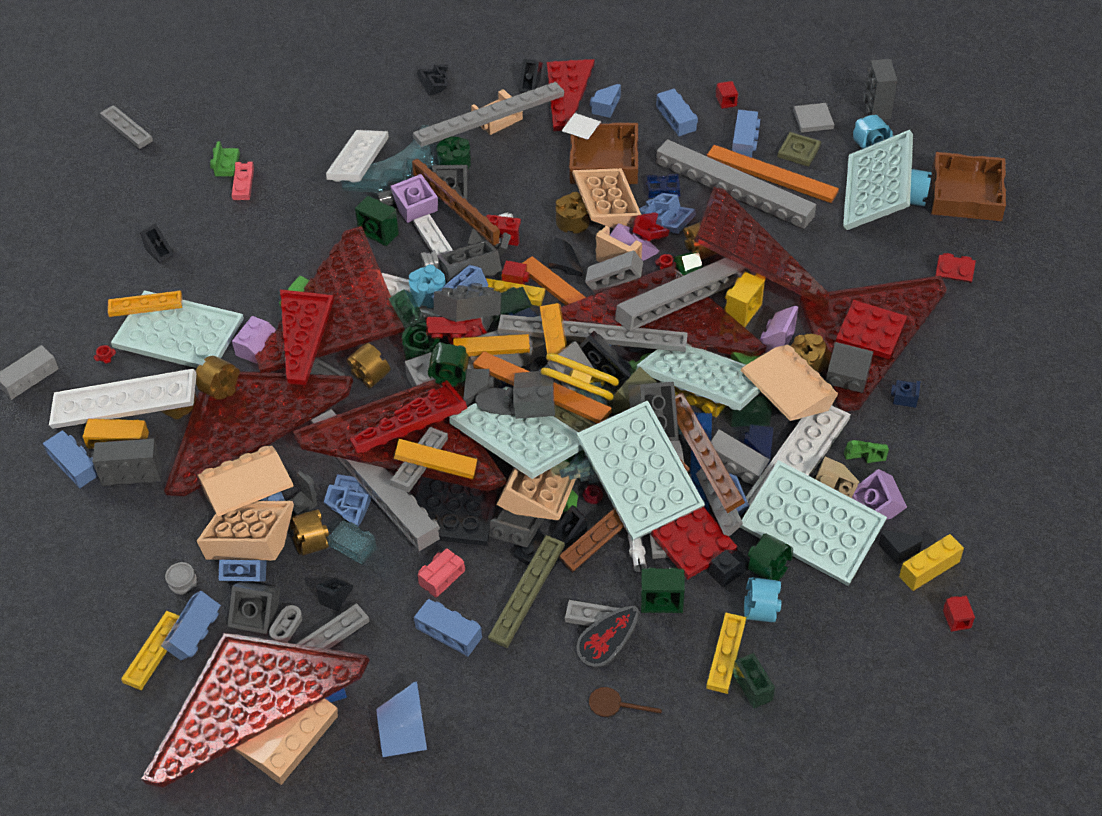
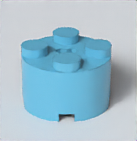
[853,115,893,149]
[910,169,932,207]
[409,265,446,308]
[744,578,781,622]

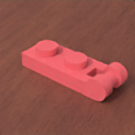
[232,162,254,200]

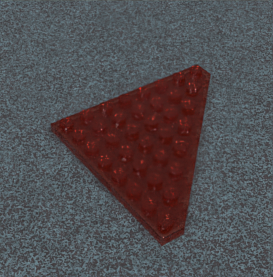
[694,187,830,307]
[255,226,404,375]
[561,265,767,357]
[800,276,947,412]
[164,371,353,496]
[293,379,506,491]
[142,633,370,787]

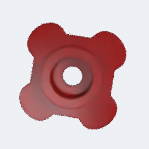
[656,254,676,272]
[94,345,116,363]

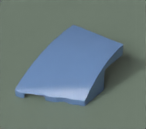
[639,193,696,234]
[324,474,372,527]
[376,681,427,757]

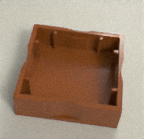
[569,123,638,184]
[931,152,1006,221]

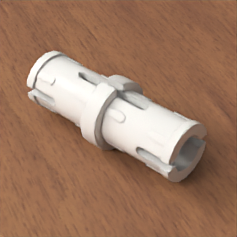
[628,534,647,572]

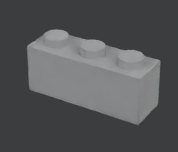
[585,250,643,293]
[0,345,59,400]
[711,430,770,486]

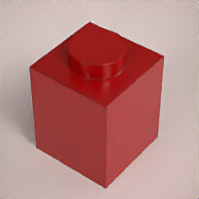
[716,81,738,109]
[502,261,530,285]
[943,596,975,632]

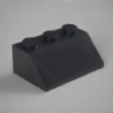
[579,331,635,391]

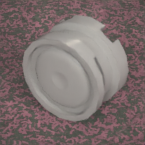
[420,250,441,271]
[165,562,197,595]

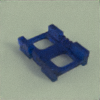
[647,174,681,198]

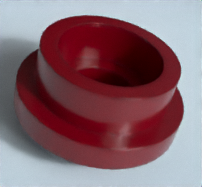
[583,485,603,504]

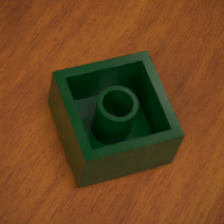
[355,196,399,246]
[641,567,685,613]

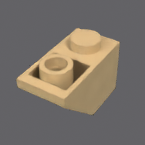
[815,457,859,498]

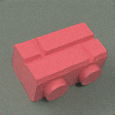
[418,548,465,597]

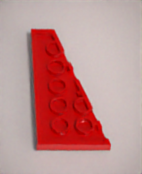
[547,59,595,131]
[280,289,334,385]
[350,380,468,454]

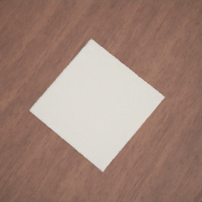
[562,113,601,140]

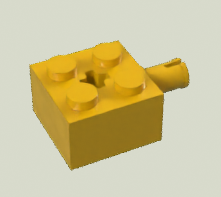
[724,272,766,328]

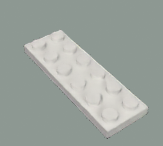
[326,130,389,182]

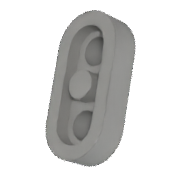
[269,605,302,644]

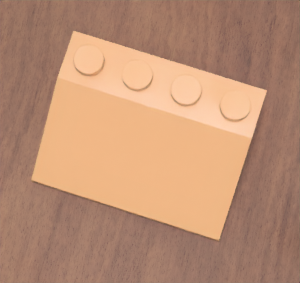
[572,168,641,229]
[740,345,838,421]
[198,446,294,516]
[497,460,580,520]
[197,501,294,561]
[229,677,338,785]

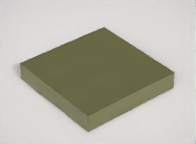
[777,132,821,167]

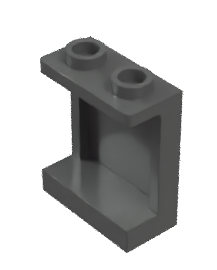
[489,509,544,547]

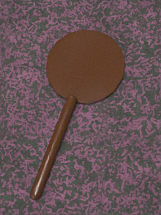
[589,687,662,717]

